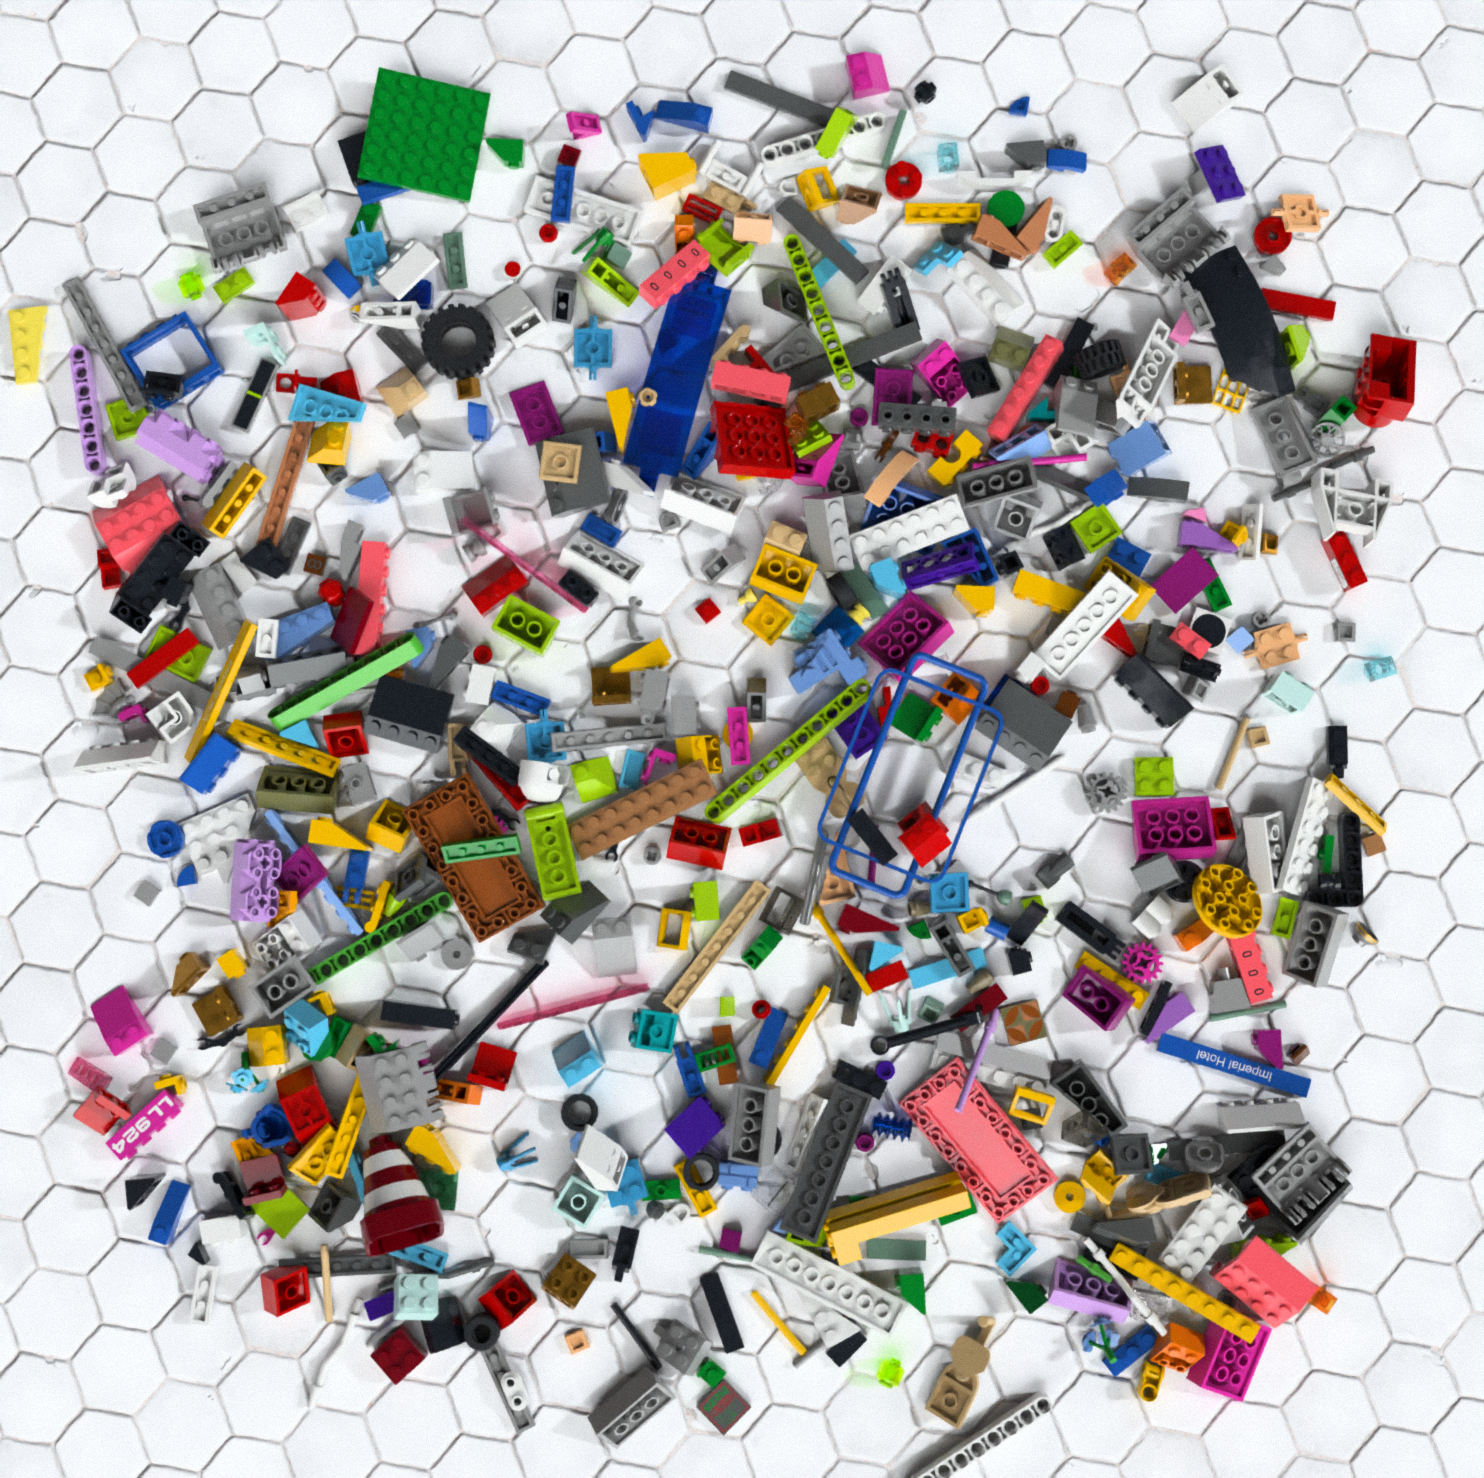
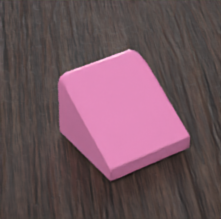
[1182,507,1207,524]

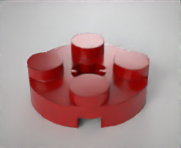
[885,161,922,200]
[1253,217,1292,256]

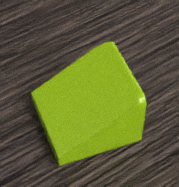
[720,996,735,1017]

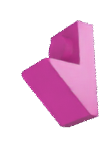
[566,111,602,140]

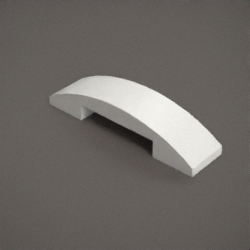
[956,170,1033,192]

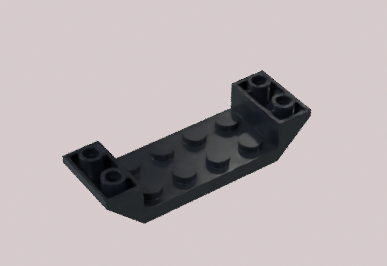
[109,520,211,634]

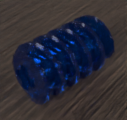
[870,1112,913,1142]

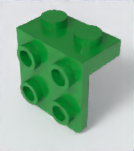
[891,693,943,744]

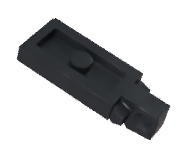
[1326,726,1348,779]
[612,1225,640,1283]

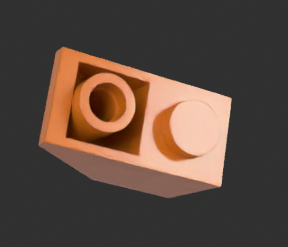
[674,215,694,255]

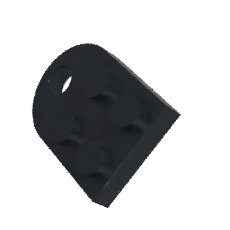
[1227,1144,1279,1200]

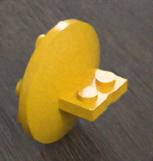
[1192,864,1263,938]

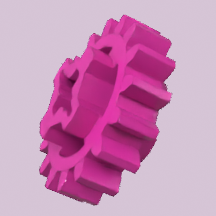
[1120,942,1164,984]

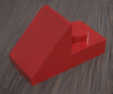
[1210,807,1236,841]

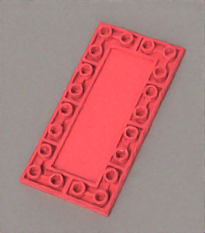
[898,1056,1058,1224]

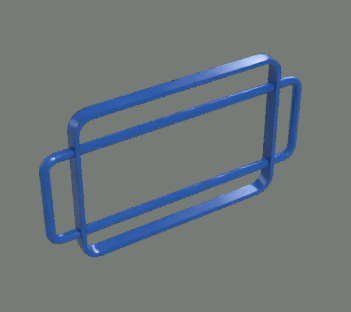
[817,652,1004,899]

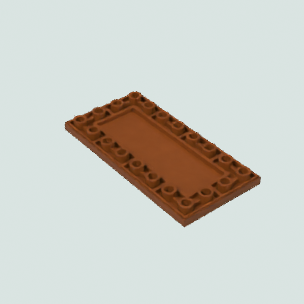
[401,772,546,943]

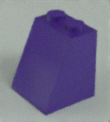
[664,1094,726,1159]

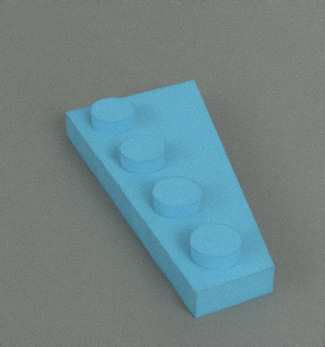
[288,383,367,423]

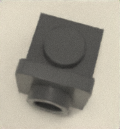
[317,463,348,486]

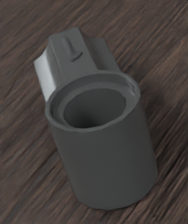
[1035,852,1075,890]

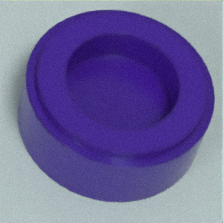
[875,1060,895,1080]

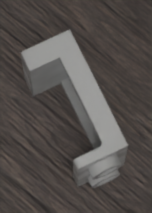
[442,486,501,538]

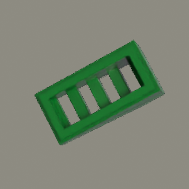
[694,1042,737,1073]

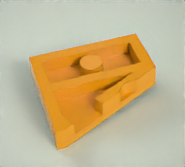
[267,890,298,927]
[231,1137,282,1163]

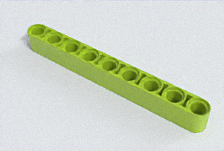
[783,234,856,391]

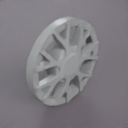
[1309,422,1346,457]

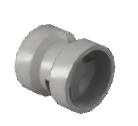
[462,537,488,563]

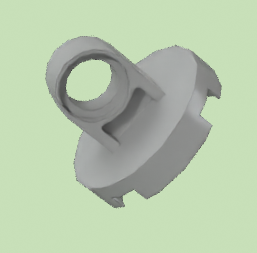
[1185,1136,1225,1174]

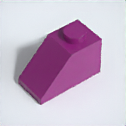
[1250,1028,1283,1069]

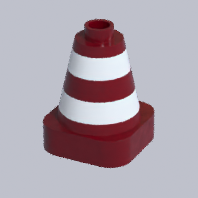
[360,1134,444,1257]

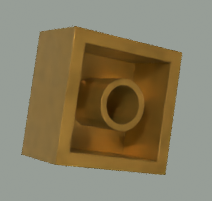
[795,381,841,426]

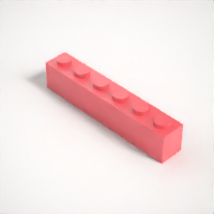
[987,334,1064,443]
[353,541,391,657]

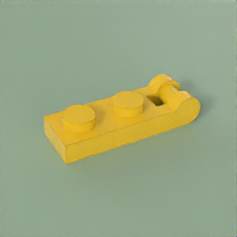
[364,880,394,933]

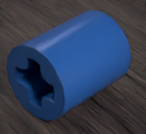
[984,916,1011,941]

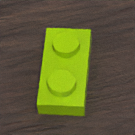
[1042,230,1083,270]
[213,267,256,304]
[1270,897,1300,939]

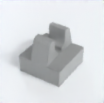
[841,428,862,451]

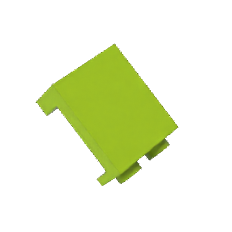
[695,218,755,278]

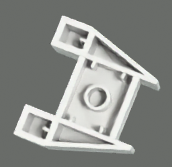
[1311,467,1394,549]

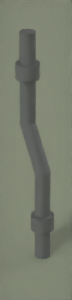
[1271,446,1375,502]
[378,1257,495,1292]

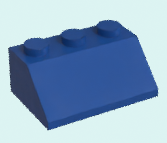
[178,733,242,795]

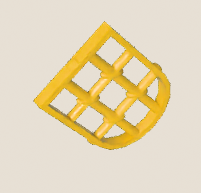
[1211,368,1249,414]

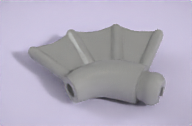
[92,678,136,719]

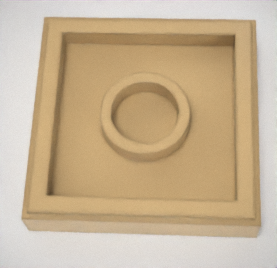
[539,441,582,484]

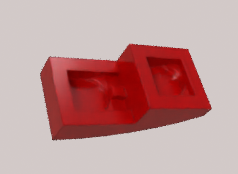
[97,548,123,590]
[877,686,891,727]
[738,818,783,847]
[865,960,909,992]

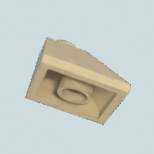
[376,366,429,418]

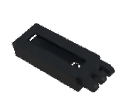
[879,267,921,330]
[1055,901,1126,961]

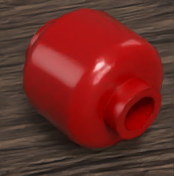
[317,578,346,608]

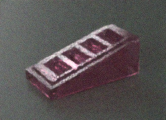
[68,1056,113,1091]

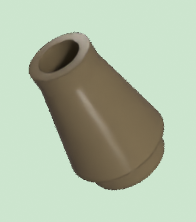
[907,899,930,918]
[965,967,995,995]

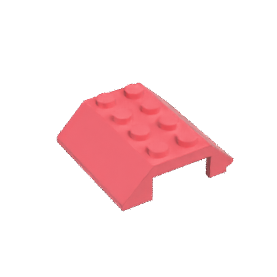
[92,474,187,574]
[1209,1235,1318,1328]

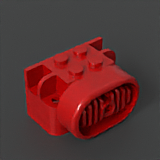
[1352,333,1417,428]

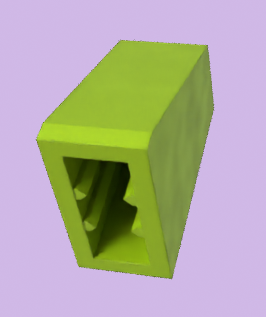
[815,107,859,160]

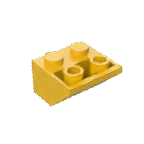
[675,735,723,775]

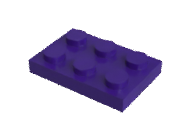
[1194,145,1246,204]
[829,699,888,760]

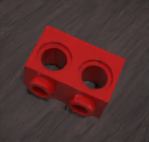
[910,432,954,459]

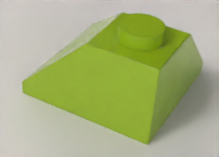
[1280,325,1310,371]
[570,756,619,804]

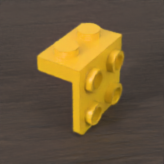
[1079,1147,1129,1205]

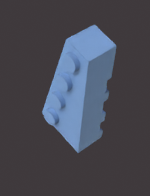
[256,602,337,660]

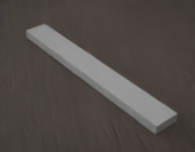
[62,276,149,414]
[88,636,233,721]

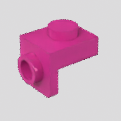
[117,704,151,724]

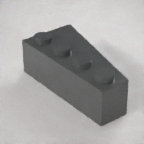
[1049,1058,1128,1137]

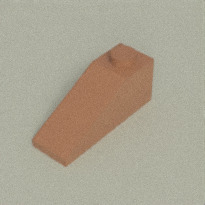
[1013,196,1053,255]
[970,214,1028,262]

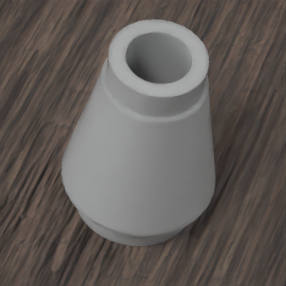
[1077,704,1097,734]

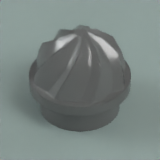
[646,1200,666,1221]

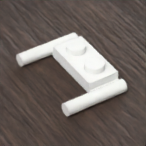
[697,139,764,198]

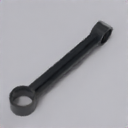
[870,1010,984,1055]

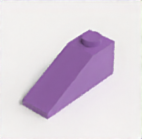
[1176,519,1238,553]
[1142,990,1195,1044]

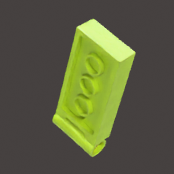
[524,801,582,902]

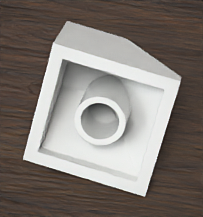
[470,700,526,753]

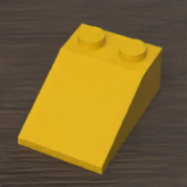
[605,387,636,456]
[308,816,373,852]

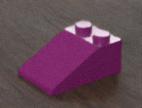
[1062,964,1136,1032]

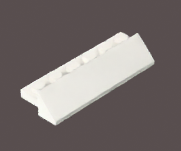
[1116,318,1180,429]
[930,1032,1052,1093]

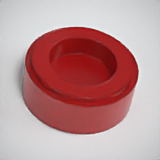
[1030,676,1050,696]

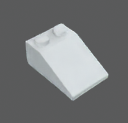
[412,451,475,494]

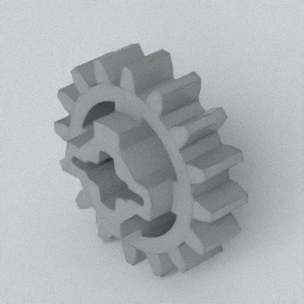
[1085,771,1128,813]

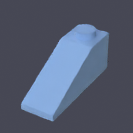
[988,423,1052,461]

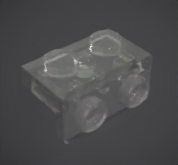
[1129,1287,1173,1325]

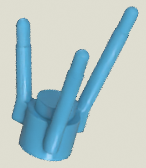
[496,1132,538,1172]

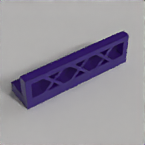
[901,541,980,591]

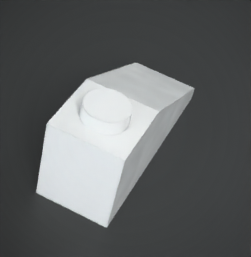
[359,301,422,329]
[602,459,654,496]

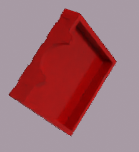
[709,401,796,480]

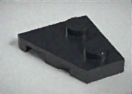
[239,537,292,579]

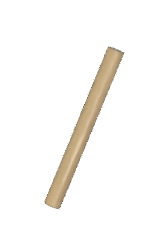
[1215,717,1250,790]
[320,1243,333,1322]

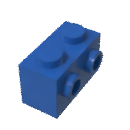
[1084,469,1128,508]

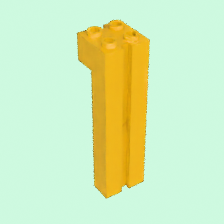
[823,1171,971,1266]

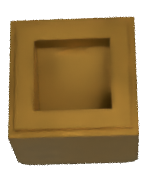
[456,377,481,400]
[1260,533,1278,555]

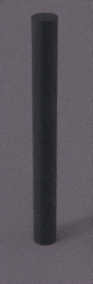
[610,1302,662,1371]

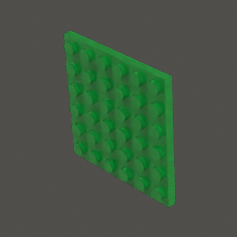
[357,67,491,204]

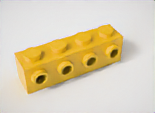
[200,462,268,539]
[1011,569,1087,614]

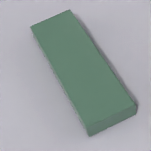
[881,109,907,169]
[443,231,468,290]
[841,563,889,620]
[867,1238,926,1261]

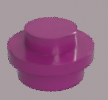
[850,408,869,427]
[855,1132,874,1152]

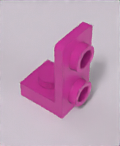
[640,748,677,786]

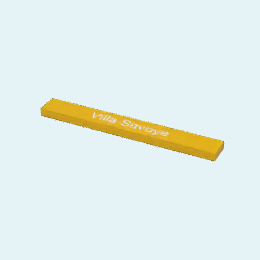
[184,618,258,763]

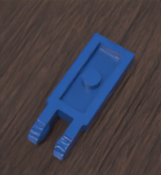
[342,849,371,904]
[673,1040,707,1098]

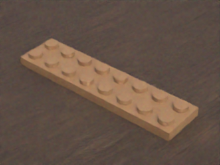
[568,759,718,861]

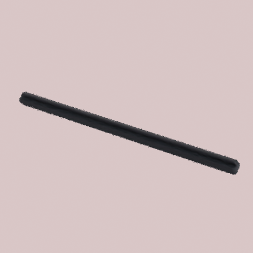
[429,960,549,1091]

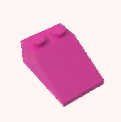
[90,985,154,1057]

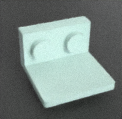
[242,321,287,366]

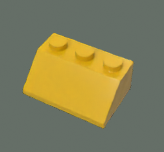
[749,544,818,605]

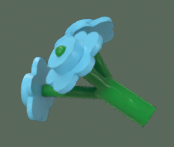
[226,1052,269,1093]

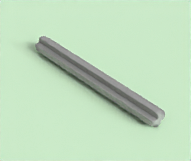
[799,832,829,926]

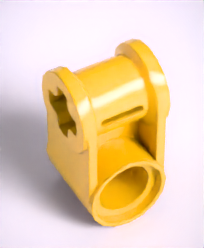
[1136,1360,1165,1402]

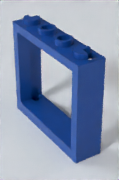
[120,311,225,410]

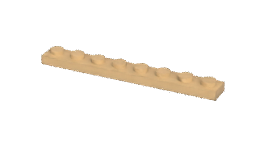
[662,879,771,1014]

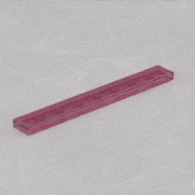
[461,516,590,613]
[497,983,650,1030]

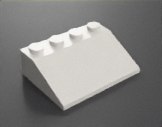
[73,737,168,775]

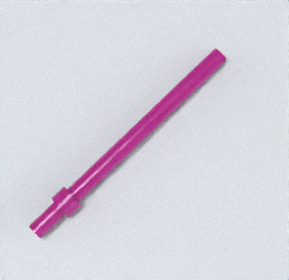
[972,453,1087,471]

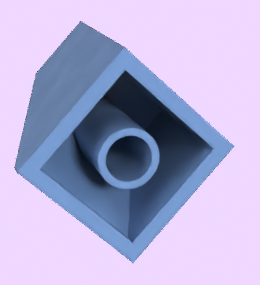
[1108,420,1172,477]

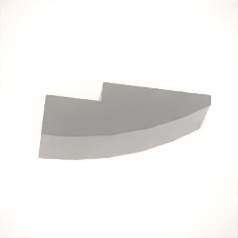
[340,519,366,583]

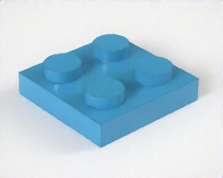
[929,872,969,913]

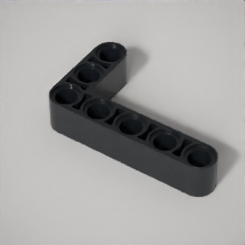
[1302,812,1364,907]

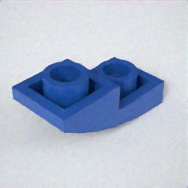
[1046,149,1087,174]
[322,258,362,299]

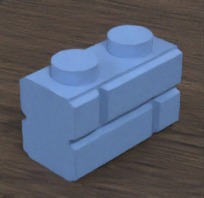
[718,1159,758,1192]

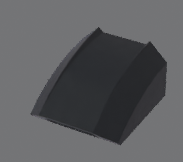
[421,1297,466,1354]

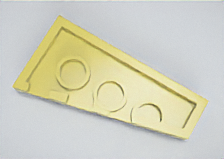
[8,305,48,386]

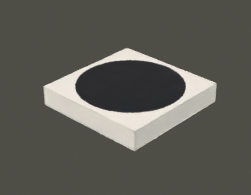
[1189,607,1233,656]

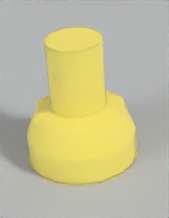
[737,587,758,605]

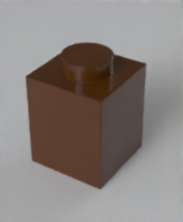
[1054,689,1081,720]

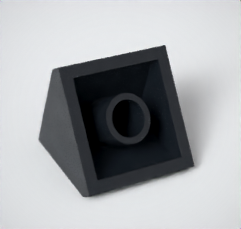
[125,1172,166,1211]

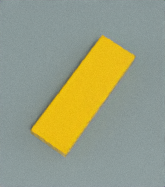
[673,1158,718,1218]

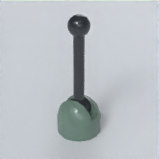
[968,880,1013,906]

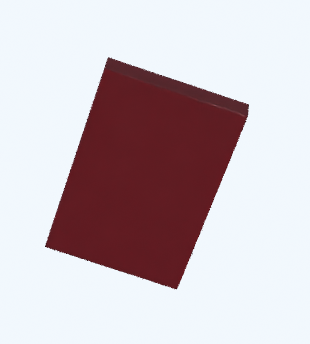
[330,586,374,654]

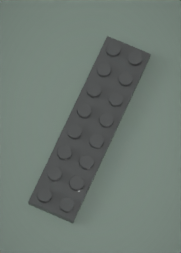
[779,1081,873,1244]

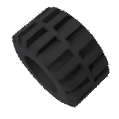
[1074,339,1127,380]

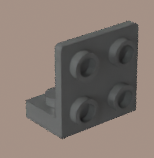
[1142,618,1183,667]

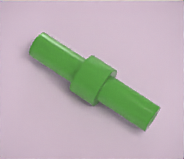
[1076,1255,1113,1284]

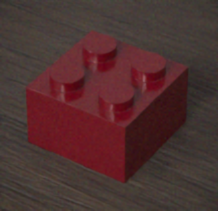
[370,1324,429,1386]

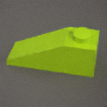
[579,256,639,308]

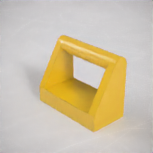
[796,166,840,213]
[656,908,692,951]
[1008,1084,1056,1126]

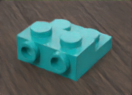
[628,1008,679,1053]

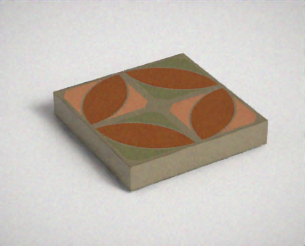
[999,999,1047,1047]

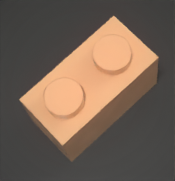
[733,211,773,245]

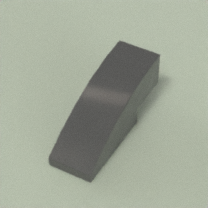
[1126,477,1190,503]

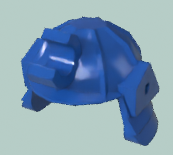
[241,1103,294,1149]

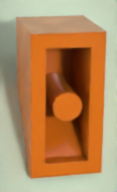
[1172,917,1214,952]

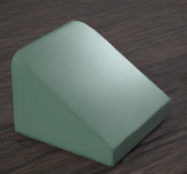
[606,242,632,270]
[917,996,944,1024]

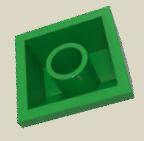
[894,1267,926,1315]

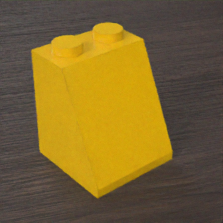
[637,152,697,201]

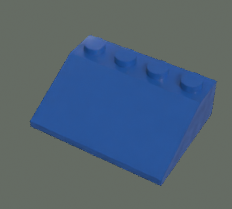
[859,481,944,555]

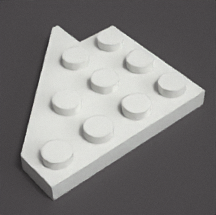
[179,793,257,884]

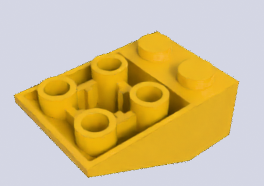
[1083,556,1156,621]
[405,1124,461,1175]

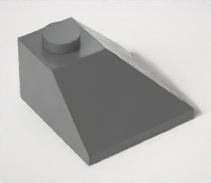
[762,278,808,324]
[308,1180,362,1233]

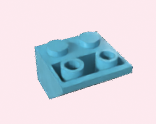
[867,557,907,600]
[284,998,329,1057]

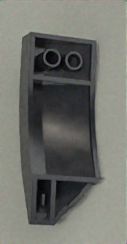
[1183,245,1295,398]

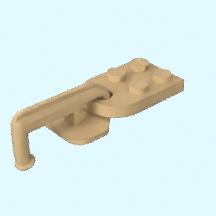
[790,737,865,818]
[1096,1171,1212,1222]
[925,1316,996,1429]

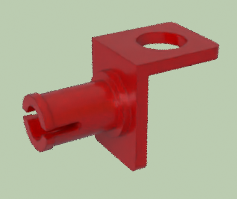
[276,369,317,394]

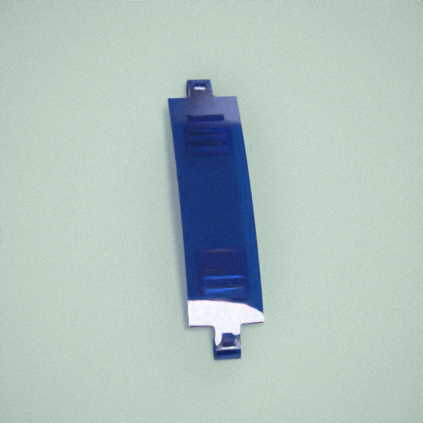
[623,264,732,498]

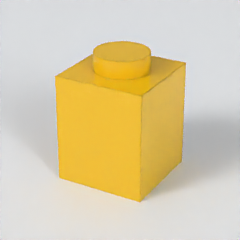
[216,948,249,979]

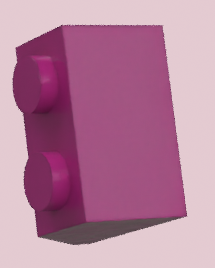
[845,52,890,100]

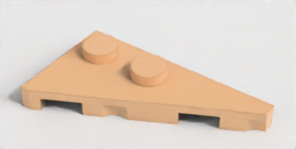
[819,832,856,906]

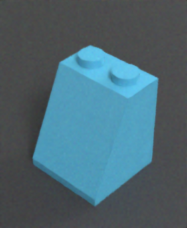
[551,1030,605,1088]

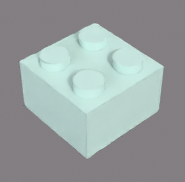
[1261,671,1315,715]
[552,1172,607,1229]
[394,1274,438,1320]

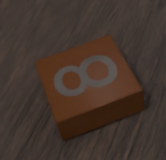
[303,553,328,577]

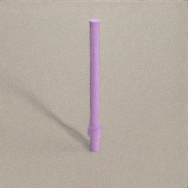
[954,1008,1000,1113]

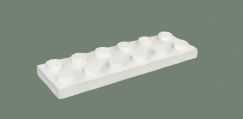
[524,175,643,248]
[849,493,970,571]
[1033,570,1139,681]
[1276,776,1333,898]
[1154,1183,1248,1283]

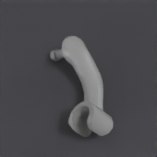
[627,596,644,641]

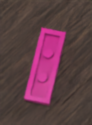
[727,706,750,766]

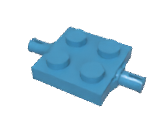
[344,221,389,287]
[574,316,613,381]
[525,709,567,764]
[606,1158,649,1216]

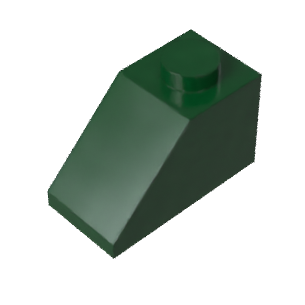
[1003,1277,1048,1315]

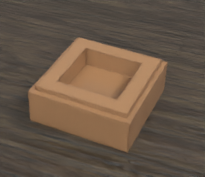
[1361,833,1387,857]

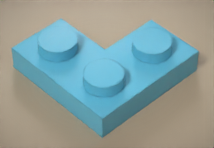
[912,240,964,276]
[995,1220,1037,1277]

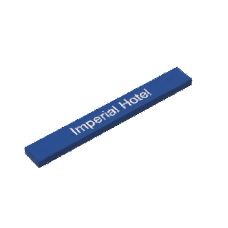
[1156,1033,1312,1098]

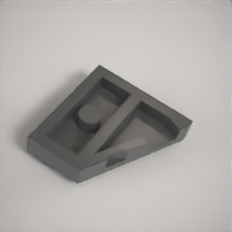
[507,929,557,965]

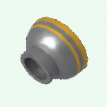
[1352,921,1379,948]

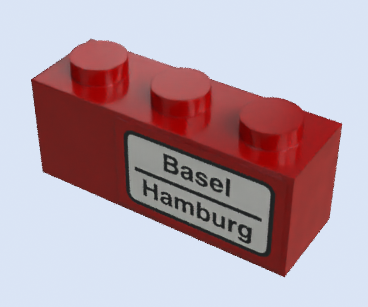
[1320,531,1368,592]

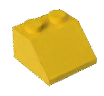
[307,422,352,465]
[952,585,995,618]
[365,799,413,853]
[246,1024,290,1067]

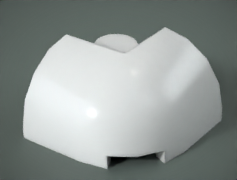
[1044,422,1095,465]
[87,461,136,508]
[145,691,193,745]
[518,760,563,804]

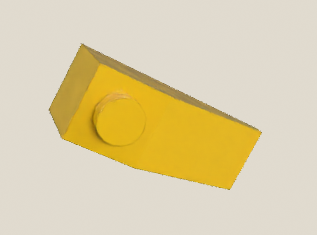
[609,637,672,673]

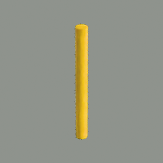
[750,1290,807,1355]

